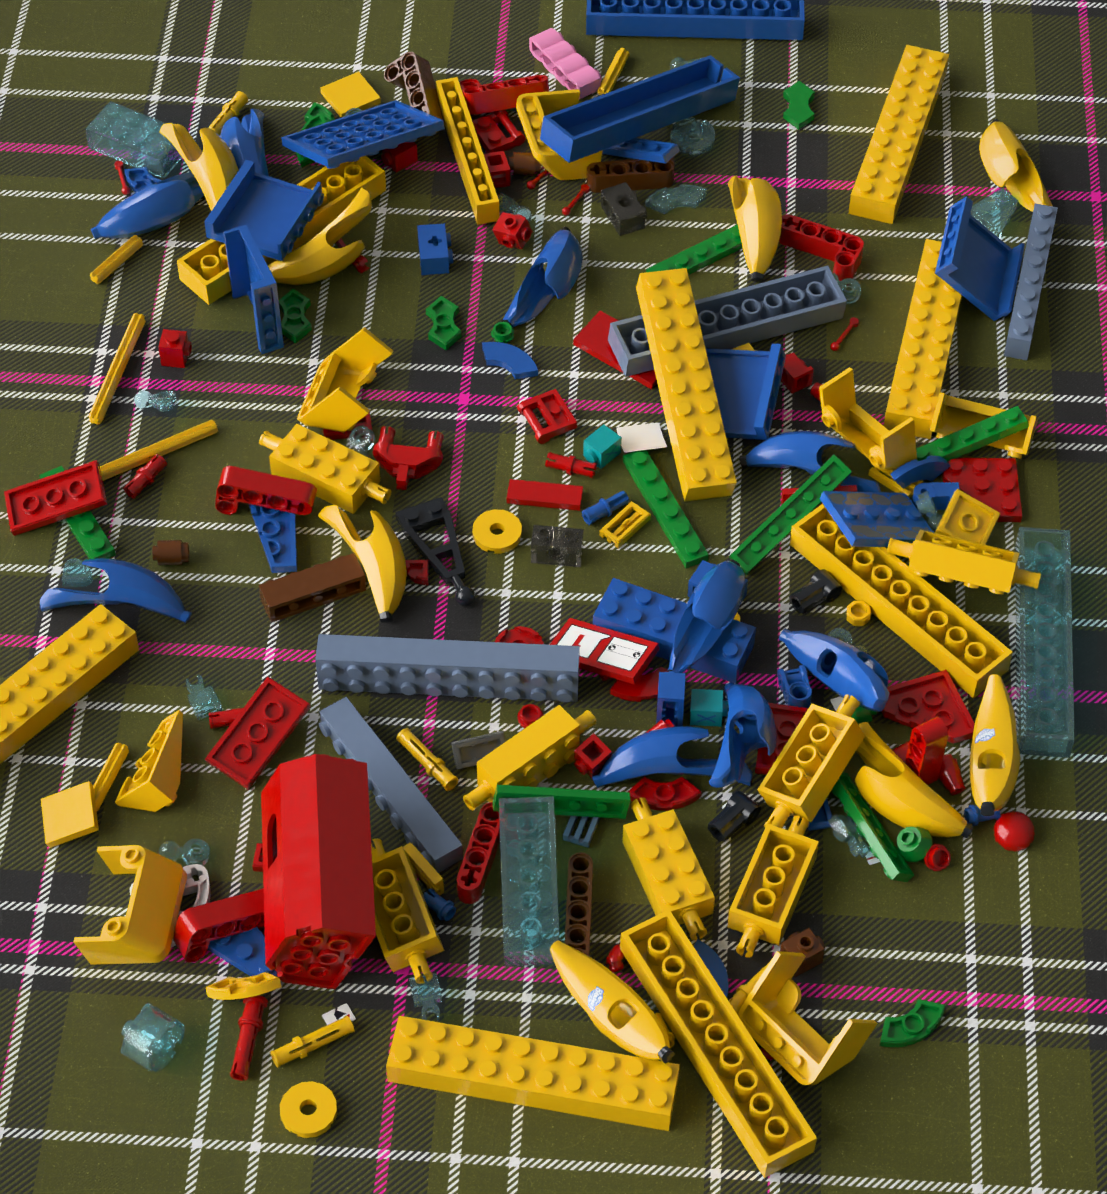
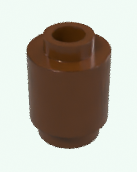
[508,152,541,175]
[152,540,189,566]

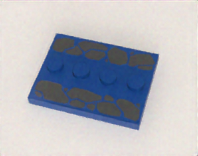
[820,491,934,547]

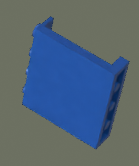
[204,160,324,261]
[935,196,1025,321]
[224,225,284,354]
[706,344,786,440]

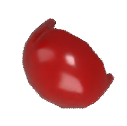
[993,811,1035,852]

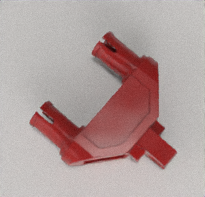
[372,426,444,490]

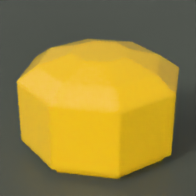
[846,601,871,626]

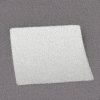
[617,423,667,452]

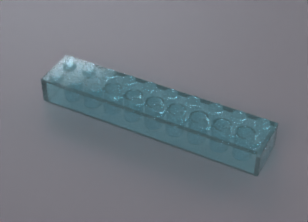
[1015,527,1074,758]

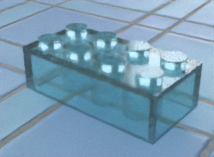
[85,101,182,179]

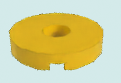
[472,509,522,554]
[280,1081,337,1138]

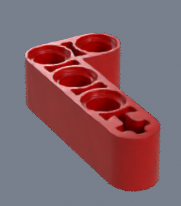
[459,75,549,115]
[779,214,864,282]
[215,466,317,515]
[892,716,948,785]
[457,802,530,904]
[173,888,264,963]

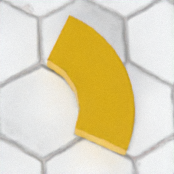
[205,972,282,1000]

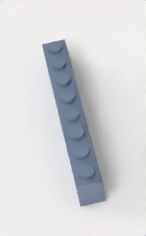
[1004,203,1058,360]
[319,697,463,873]

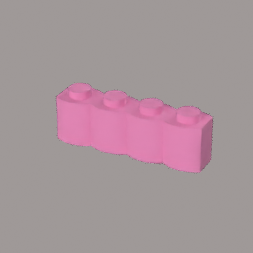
[529,28,602,99]

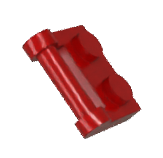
[472,109,526,153]
[517,389,577,444]

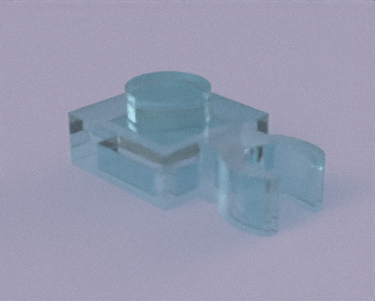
[186,674,222,720]
[828,815,870,858]
[409,973,442,1021]

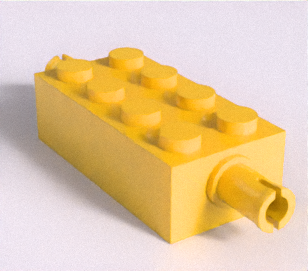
[259,424,391,514]
[887,530,1041,595]
[757,694,865,828]
[463,705,597,811]
[622,797,715,940]
[727,816,819,958]
[371,838,444,984]

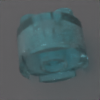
[121,1003,185,1072]

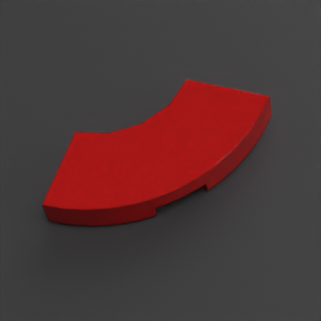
[610,667,667,702]
[628,776,702,811]

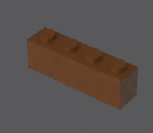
[259,553,366,623]

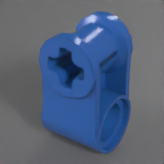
[777,665,812,708]

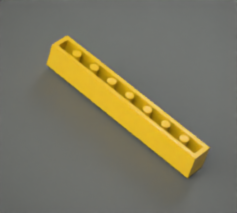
[436,77,499,225]

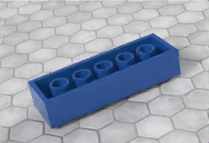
[593,578,756,684]

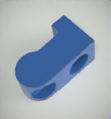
[912,482,959,512]

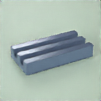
[563,816,601,847]

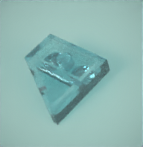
[970,188,1018,239]

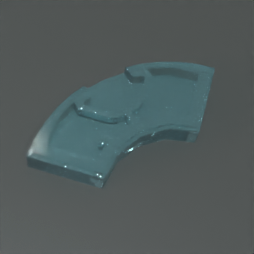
[645,185,707,214]

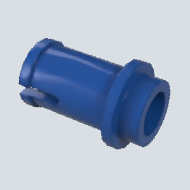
[964,804,1000,826]
[423,889,456,921]

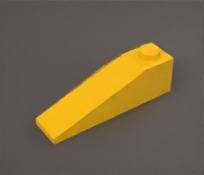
[115,710,183,812]

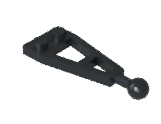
[395,497,475,606]

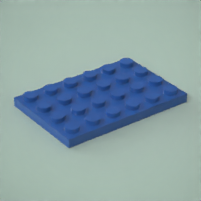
[281,100,445,169]

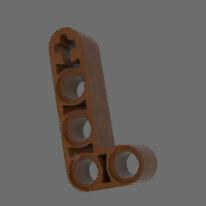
[384,52,443,120]
[586,156,675,193]

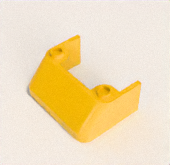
[516,89,603,180]
[297,327,393,432]
[819,367,917,470]
[930,392,1038,459]
[74,845,187,965]
[738,951,878,1085]

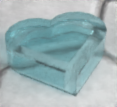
[62,558,93,587]

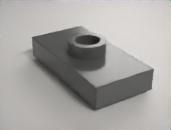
[451,731,506,769]

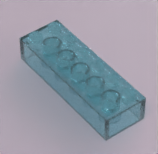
[499,796,560,966]

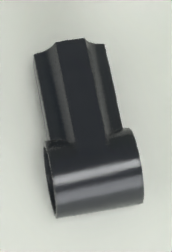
[789,569,843,614]
[708,791,761,842]

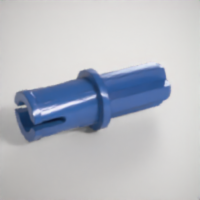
[581,491,629,525]

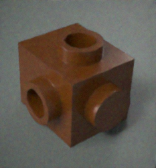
[780,928,825,977]

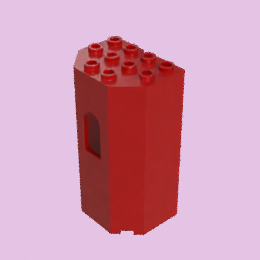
[261,754,376,990]

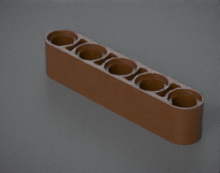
[565,852,593,956]

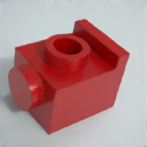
[483,151,510,188]
[781,352,813,394]

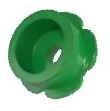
[491,322,514,343]

